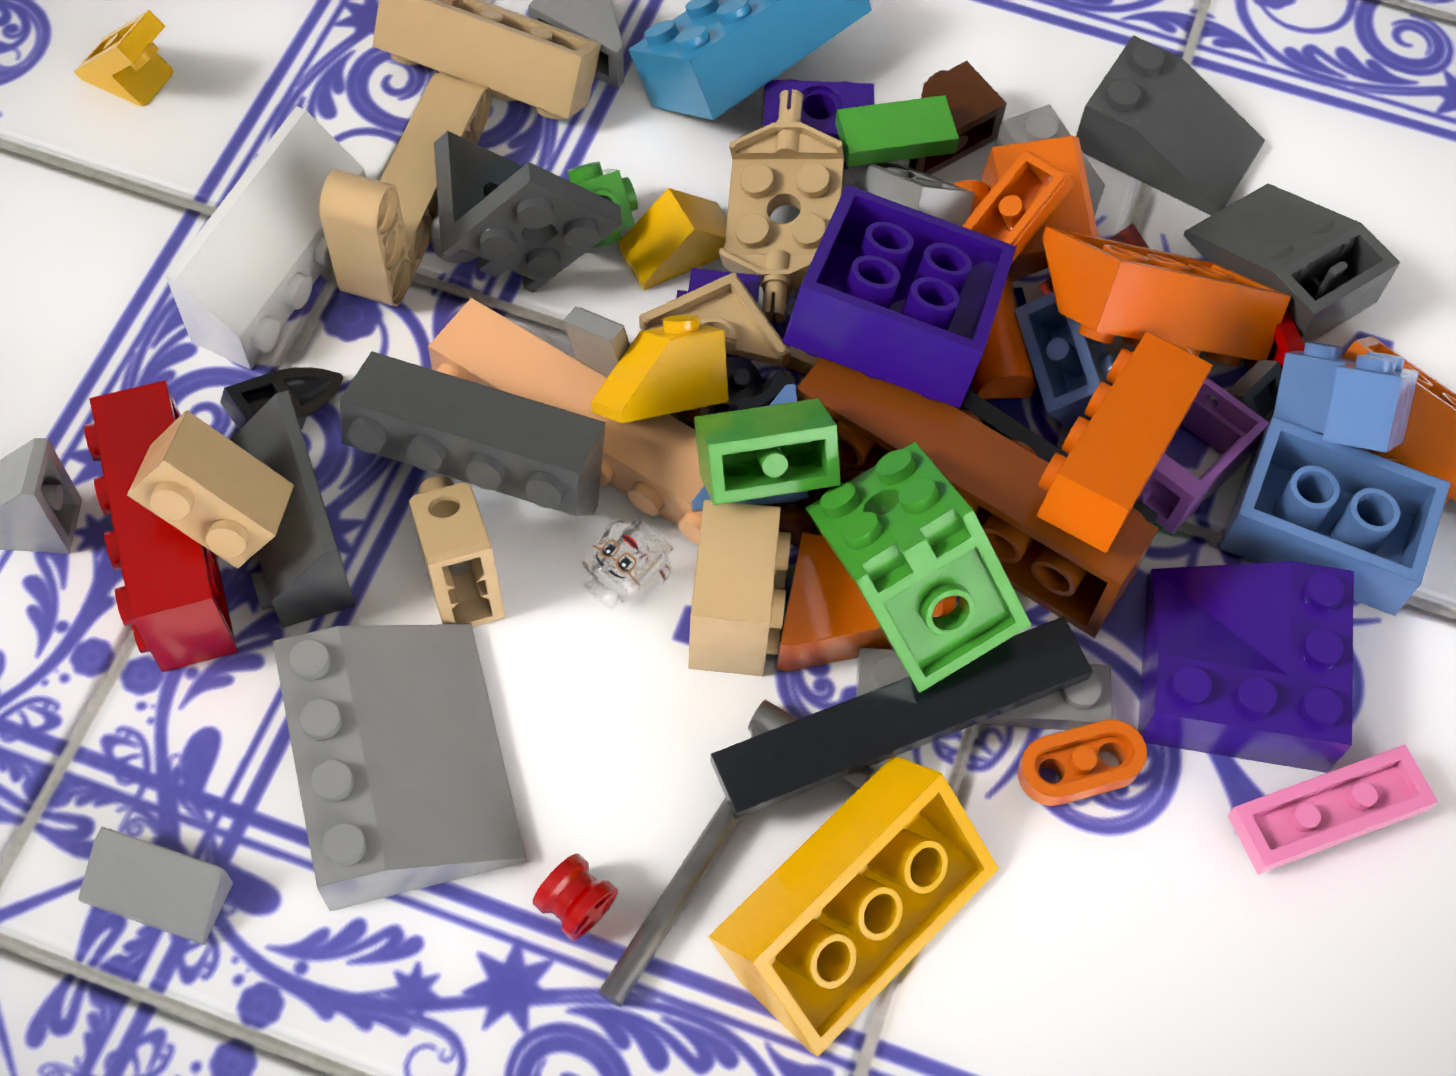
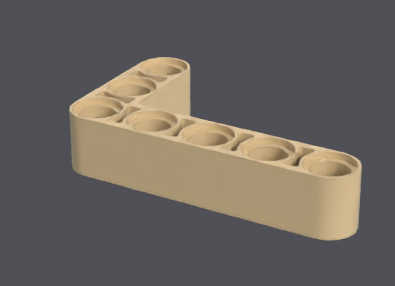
[319,73,492,307]

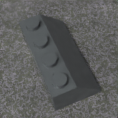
[340,351,605,516]

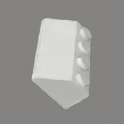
[165,106,366,370]

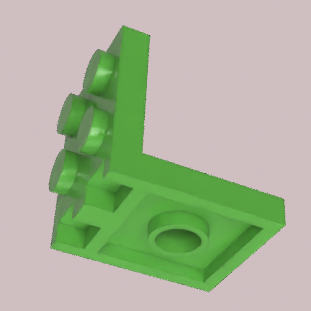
[806,442,1032,693]

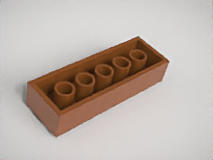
[796,358,1159,638]

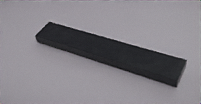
[710,616,1093,820]

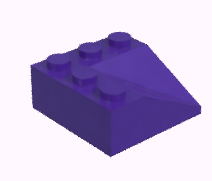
[782,184,1017,409]
[1138,561,1354,773]

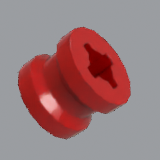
[532,853,618,941]

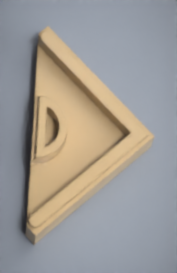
[639,272,791,367]

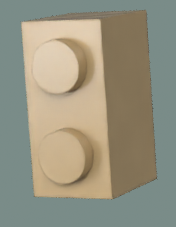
[127,410,294,569]

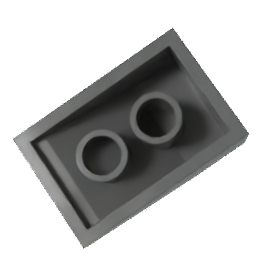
[1076,35,1265,215]

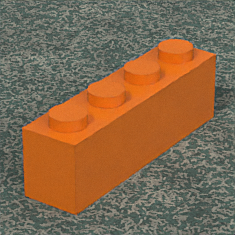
[1036,331,1213,553]

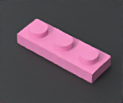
[1228,744,1438,874]

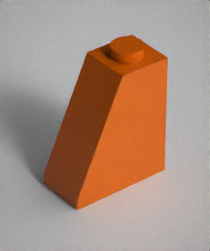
[777,532,957,672]

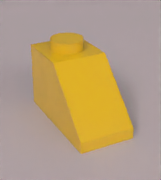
[591,314,729,423]

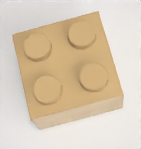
[688,500,791,676]

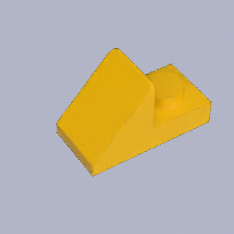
[74,10,174,106]

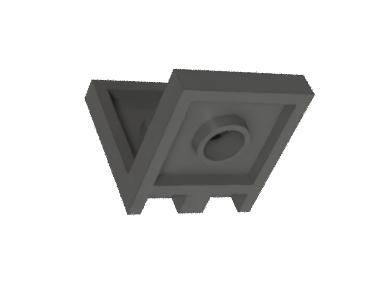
[434,131,622,292]

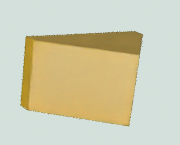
[618,188,727,291]

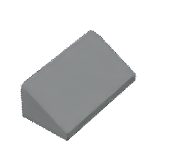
[78,826,233,945]

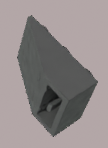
[1183,183,1401,345]

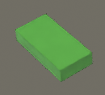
[835,95,959,168]

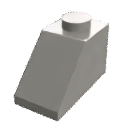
[528,0,624,89]
[0,438,82,554]

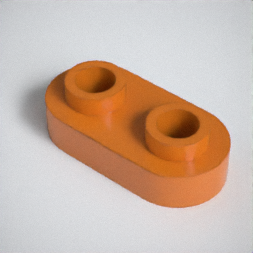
[1017,720,1147,806]

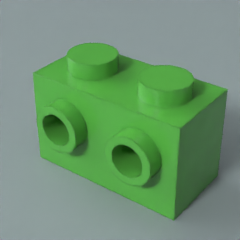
[694,398,841,505]

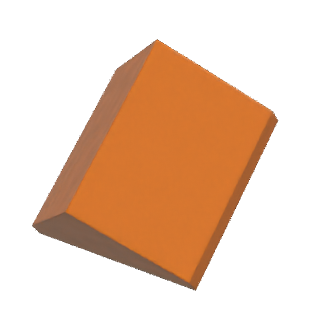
[981,136,1099,282]

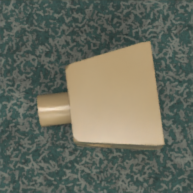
[409,476,506,627]

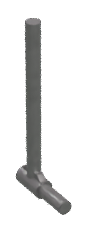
[598,699,874,1007]

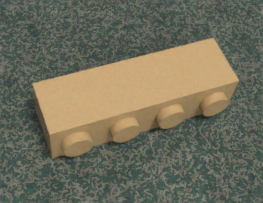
[372,0,601,120]

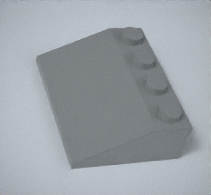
[273,624,527,911]

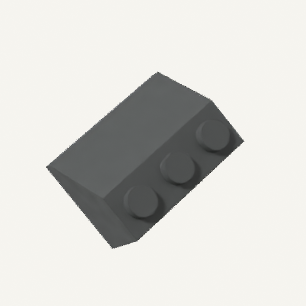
[230,390,356,628]

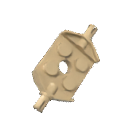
[719,89,845,323]

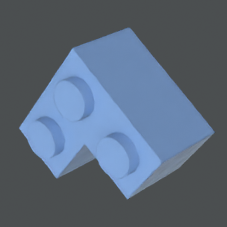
[1273,342,1419,453]

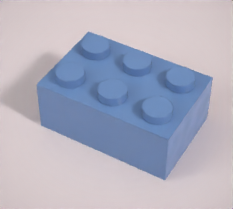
[1219,417,1450,616]

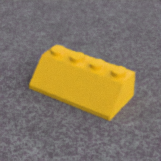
[708,755,999,1057]

